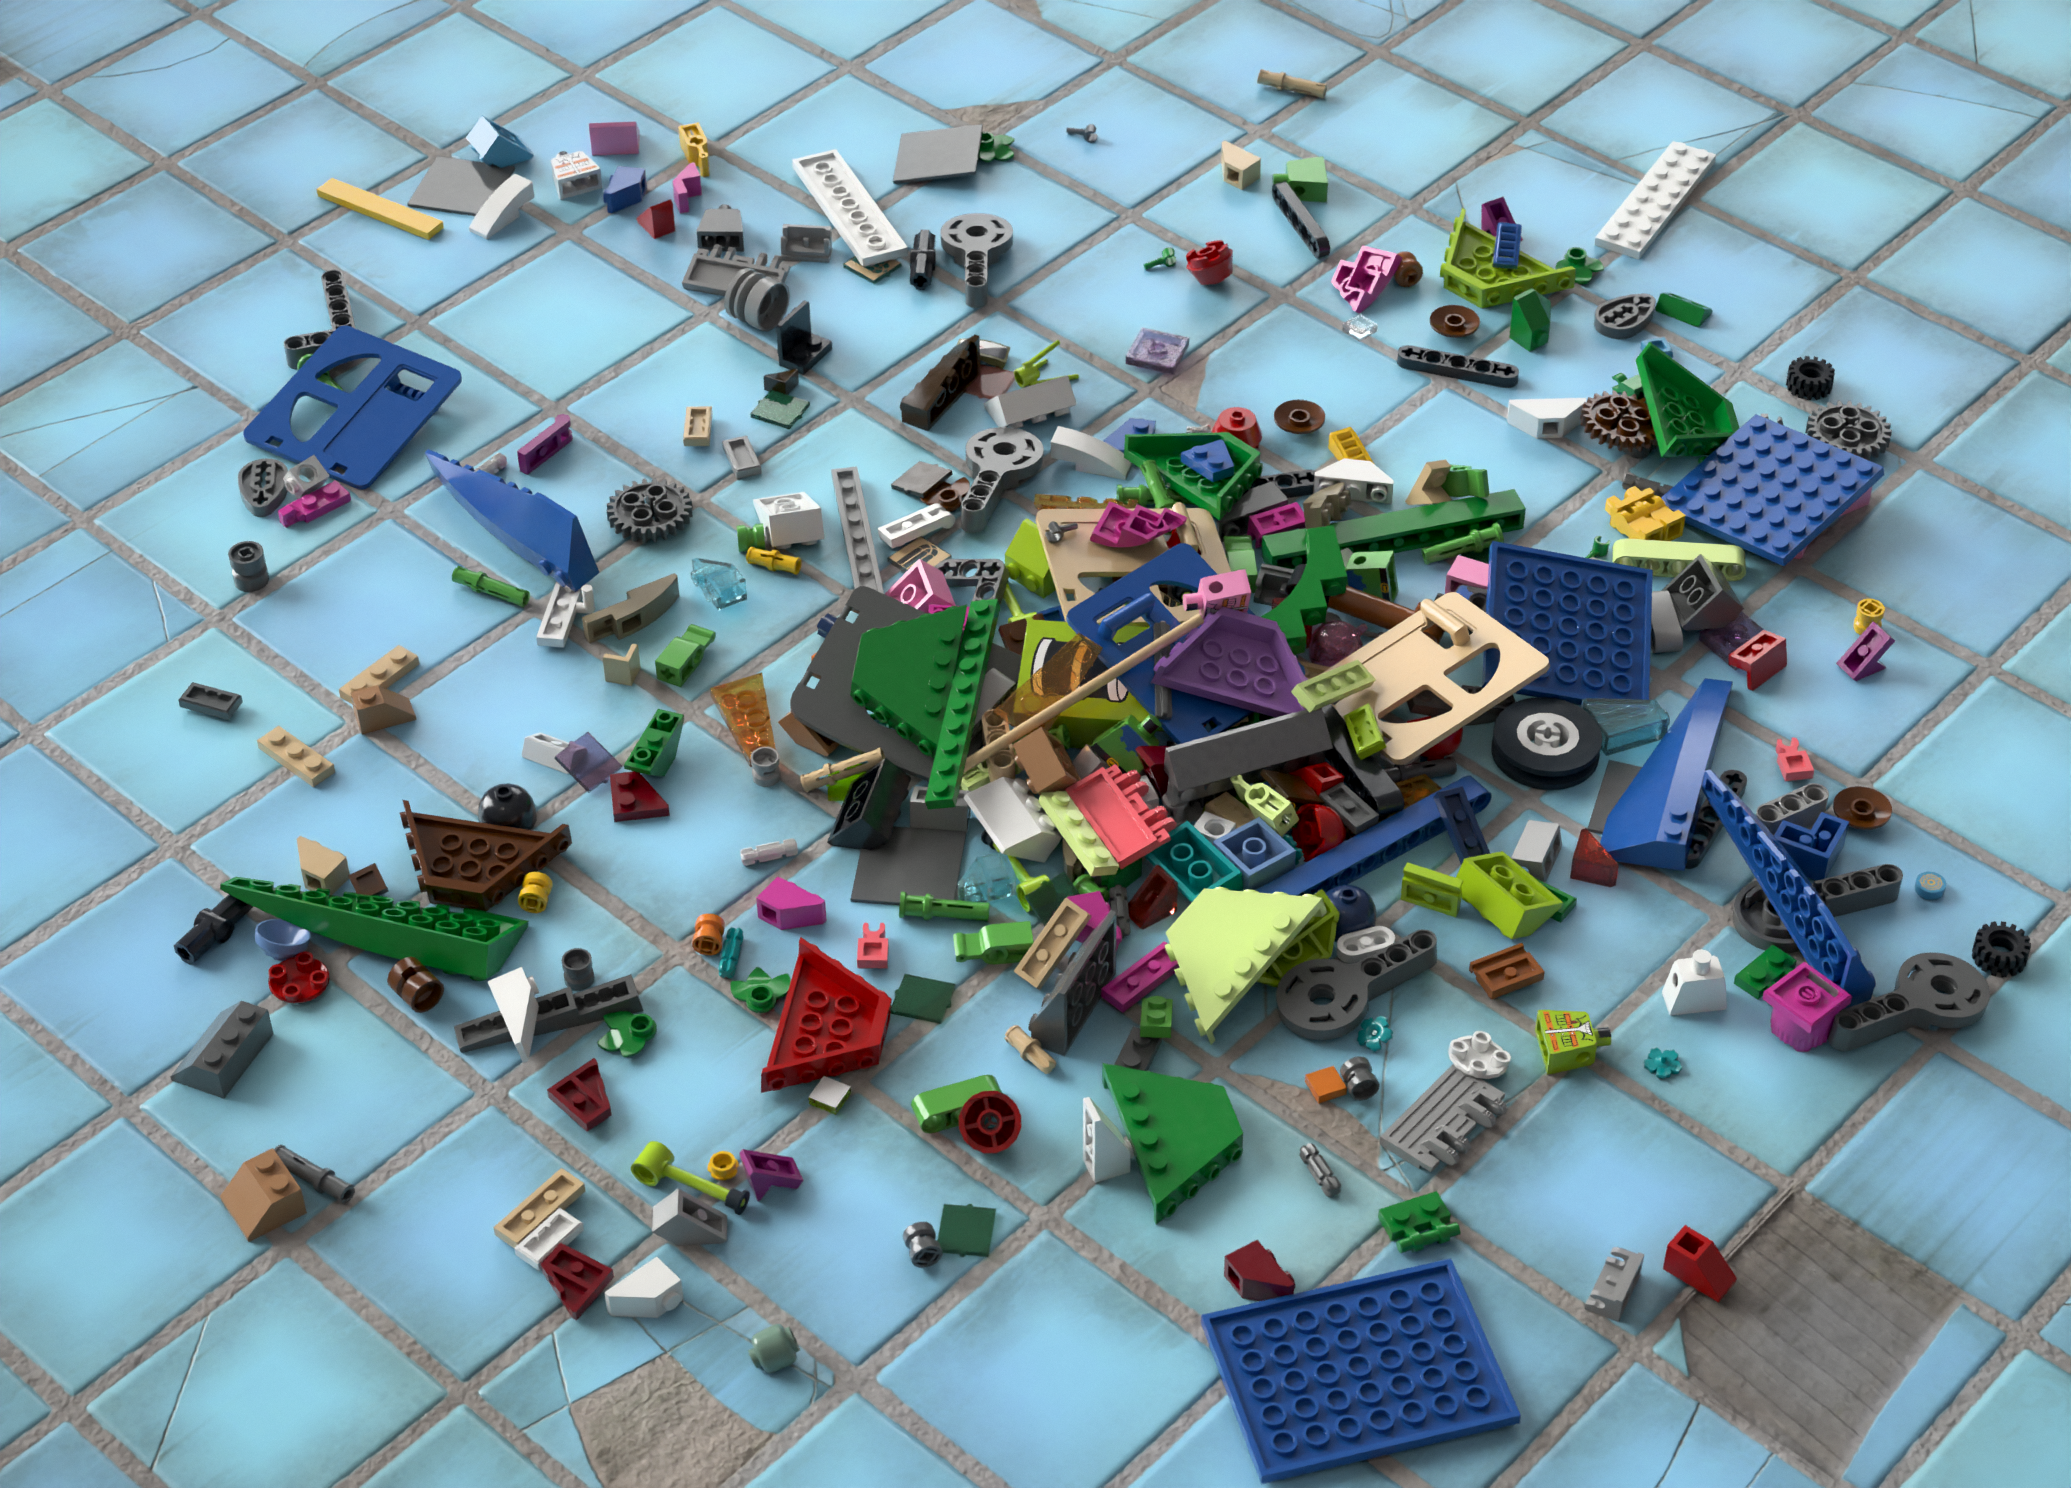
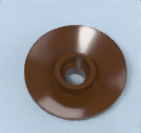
[1430,305,1480,338]
[1274,399,1325,434]
[1833,786,1892,830]

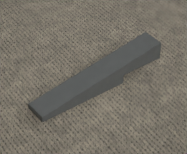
[454,974,644,1053]

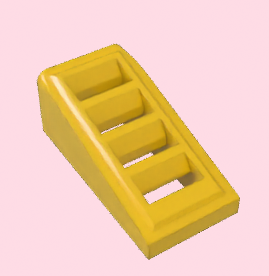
[1328,427,1375,465]

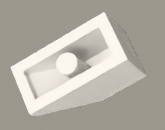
[604,1257,684,1318]

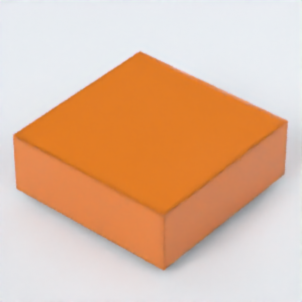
[1305,1066,1347,1104]

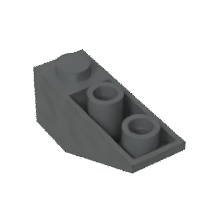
[1217,481,1288,543]

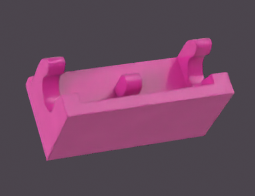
[1247,502,1306,548]

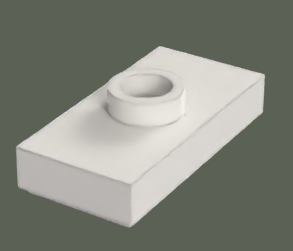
[514,1208,584,1271]

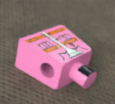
[1183,569,1251,620]

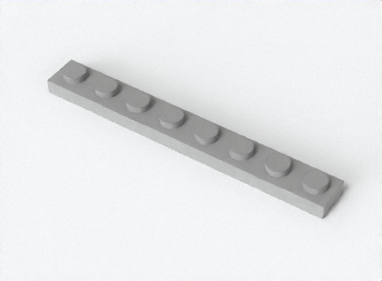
[831,466,884,594]

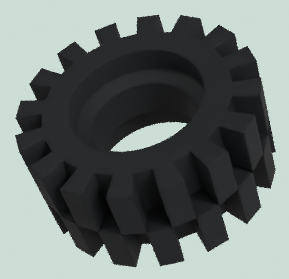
[1786,356,1835,400]
[1972,921,2031,977]

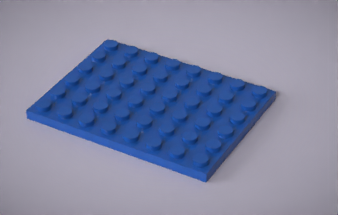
[1201,1258,1521,1484]

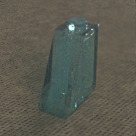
[1581,698,1670,756]

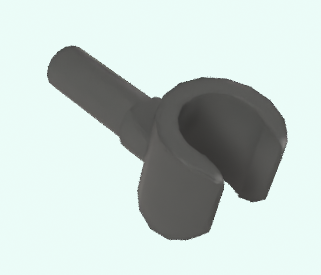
[1066,124,1098,143]
[1045,521,1078,543]

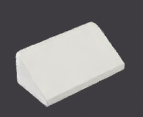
[522,732,587,774]

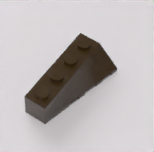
[900,334,981,431]

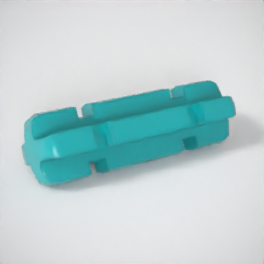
[718,927,744,979]

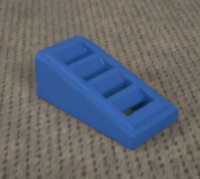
[1493,222,1522,269]

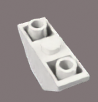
[1507,398,1587,439]
[1313,459,1394,504]

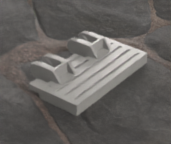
[682,244,791,296]
[1379,1064,1508,1172]

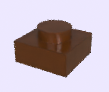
[348,863,389,896]

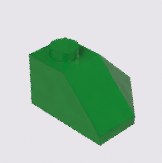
[1509,288,1551,352]

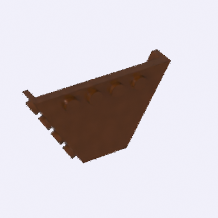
[400,800,572,911]

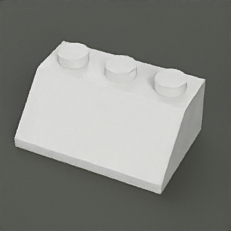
[983,375,1077,429]
[964,777,1063,863]

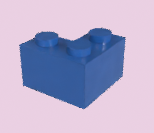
[1774,812,1849,881]

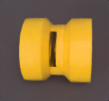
[1853,598,1885,635]
[518,872,553,913]

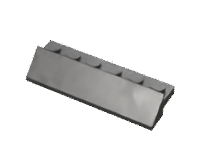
[1164,708,1333,806]

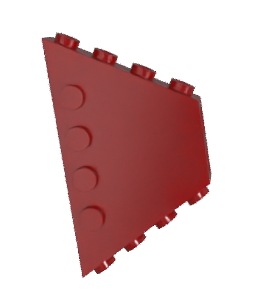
[761,937,892,1093]

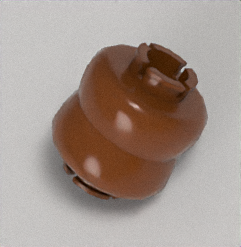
[1393,251,1423,287]

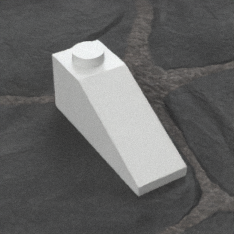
[488,967,540,1063]
[1083,1097,1134,1183]

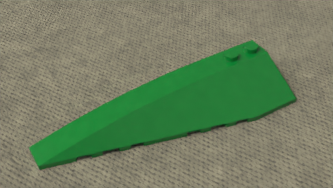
[220,877,529,981]

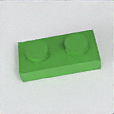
[1140,996,1173,1038]

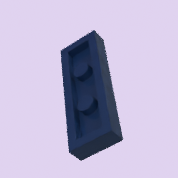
[1433,786,1491,865]

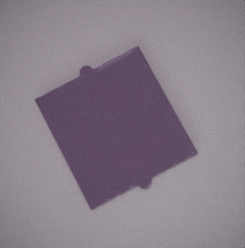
[554,732,622,793]

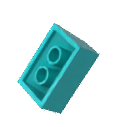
[1144,821,1243,903]

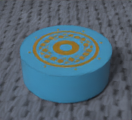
[1915,872,1946,900]

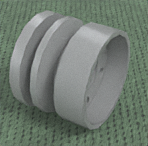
[724,268,790,331]

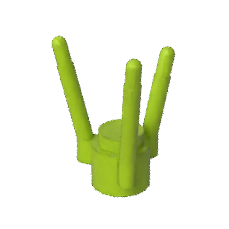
[1014,340,1079,388]

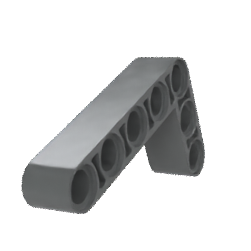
[284,270,355,369]

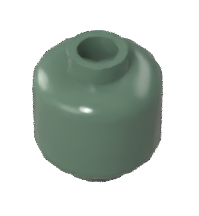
[748,1324,800,1373]

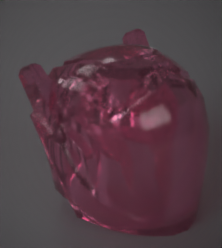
[1309,620,1368,667]

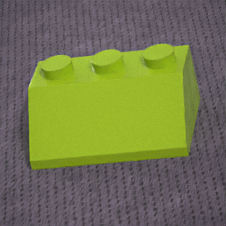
[1456,851,1563,939]

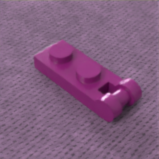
[517,414,573,475]

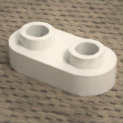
[1337,926,1395,964]

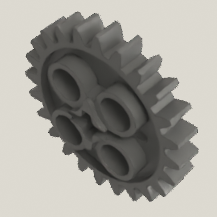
[1805,400,1892,461]
[606,478,693,543]

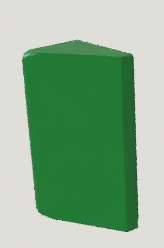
[1655,292,1713,327]

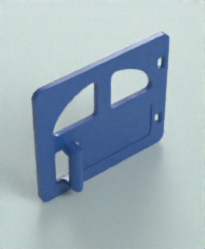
[243,325,462,490]
[1066,543,1306,745]

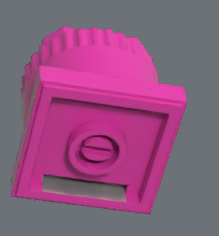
[1762,962,1852,1052]

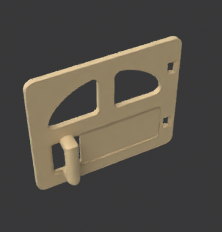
[1036,502,1231,627]
[1319,592,1550,765]

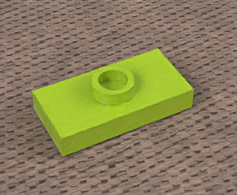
[1343,703,1387,760]

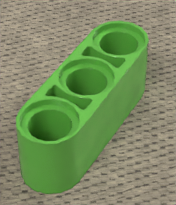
[911,1074,1002,1134]

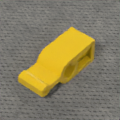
[678,122,710,177]

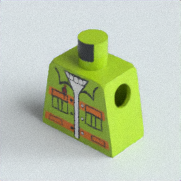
[1535,1010,1611,1075]

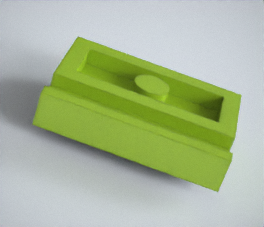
[1400,862,1463,917]

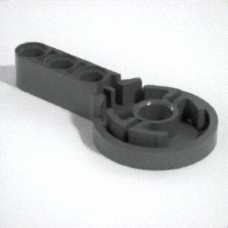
[940,213,1013,308]
[961,427,1044,533]
[1732,864,1903,953]
[1276,929,1437,1040]
[1828,952,1990,1052]

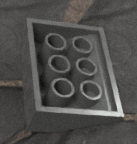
[1028,910,1117,1056]

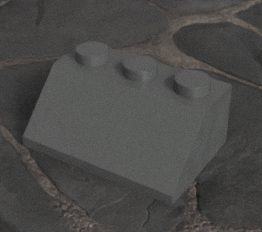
[1661,554,1744,631]
[170,1001,274,1098]

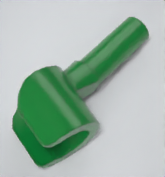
[1143,247,1176,270]
[1585,536,1610,558]

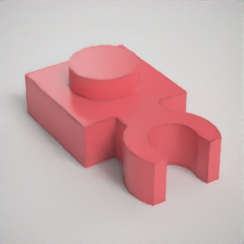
[1776,737,1814,781]
[857,923,889,968]

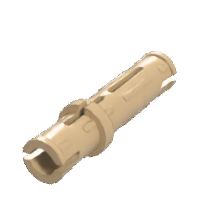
[1257,69,1327,99]
[800,747,886,792]

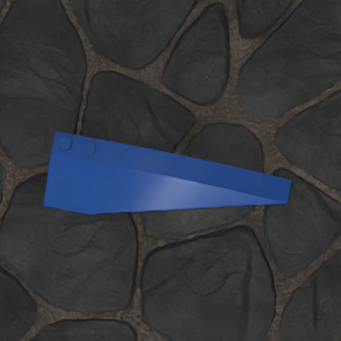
[425,449,599,592]

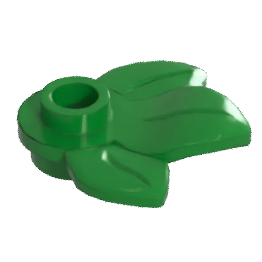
[978,132,1015,162]
[1555,247,1604,284]
[730,967,791,1013]
[597,1011,657,1057]

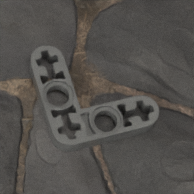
[935,559,1009,604]

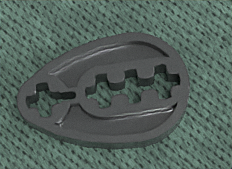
[1594,294,1656,339]
[238,459,288,517]

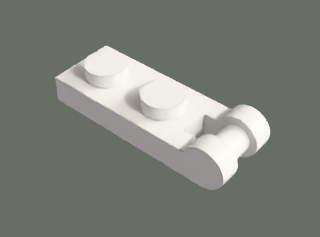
[878,503,955,549]

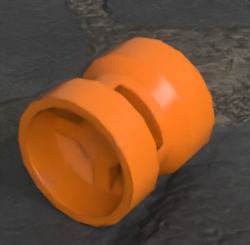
[692,913,725,956]

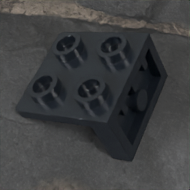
[776,300,832,375]

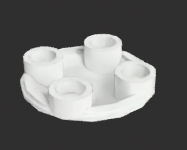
[1448,1031,1511,1079]

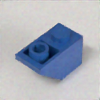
[603,166,647,213]

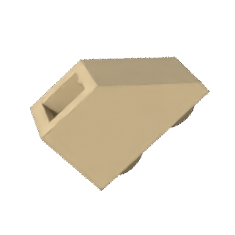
[1221,140,1261,190]
[297,836,350,895]

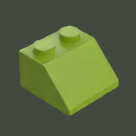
[1005,518,1056,599]

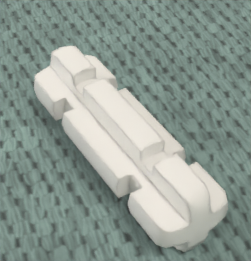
[474,453,507,475]
[740,838,798,866]

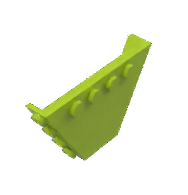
[1440,208,1576,309]

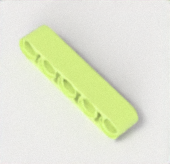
[1612,539,1746,581]

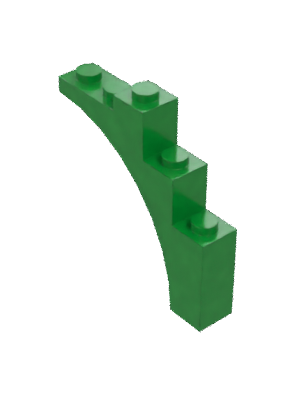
[1261,525,1347,655]

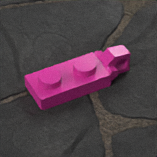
[278,480,351,528]

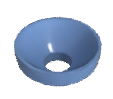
[255,919,311,961]

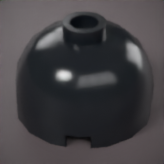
[478,783,537,830]

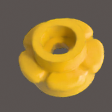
[707,1151,739,1181]

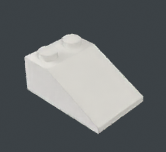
[753,492,824,549]

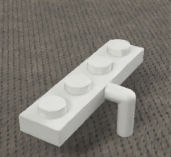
[536,581,595,648]

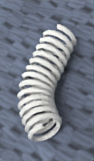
[1186,424,1212,433]

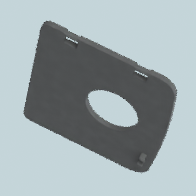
[790,586,1022,782]

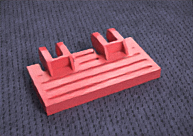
[1065,764,1177,869]

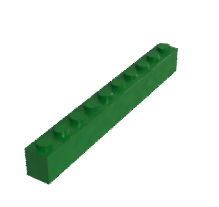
[1262,489,1526,570]

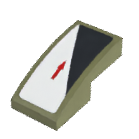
[957,338,1010,370]

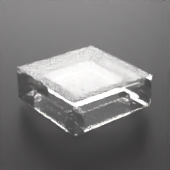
[1342,314,1378,342]

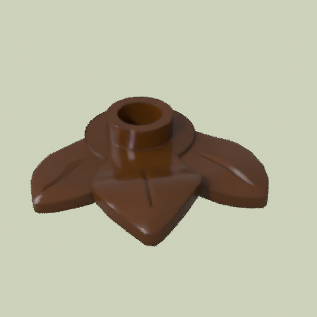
[920,477,970,512]

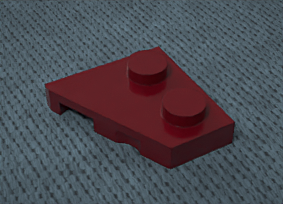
[610,771,670,822]
[547,1058,612,1132]
[541,1242,614,1321]

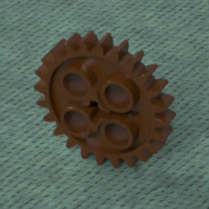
[1580,390,1658,452]

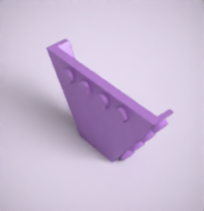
[1151,607,1308,718]

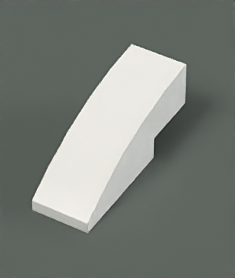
[469,174,534,239]
[1051,426,1133,480]

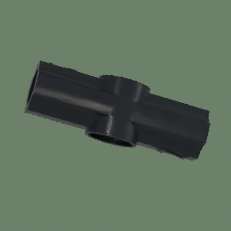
[910,230,936,290]
[173,894,254,964]

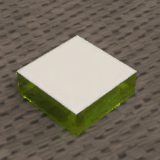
[808,1076,851,1115]

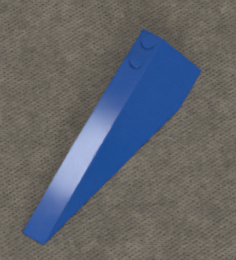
[1597,678,1733,871]
[1702,769,1876,1010]

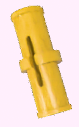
[746,547,802,575]

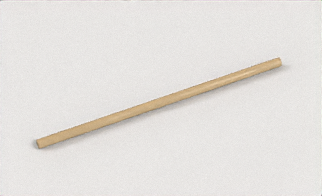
[963,614,1204,774]

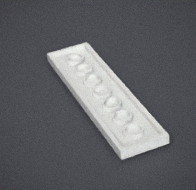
[1594,141,1716,260]
[792,149,908,267]

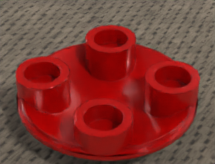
[268,951,330,1003]

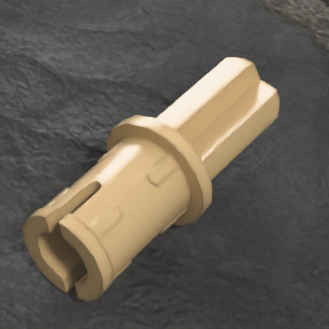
[1004,1025,1056,1074]

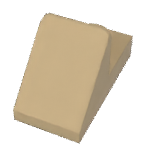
[1405,459,1452,505]

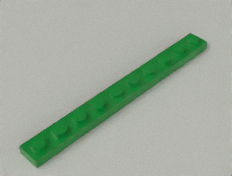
[925,599,1000,810]

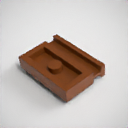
[1469,943,1545,1000]

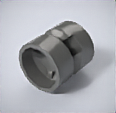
[228,541,269,592]

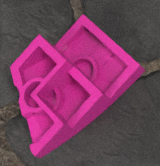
[1331,245,1403,314]
[1090,501,1188,547]

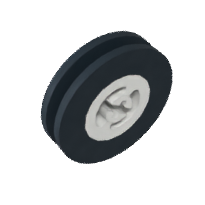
[1491,697,1602,790]

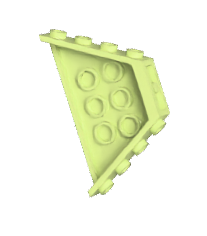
[1164,887,1327,1045]

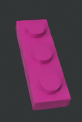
[1101,941,1180,1013]

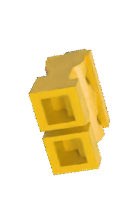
[1605,486,1686,541]

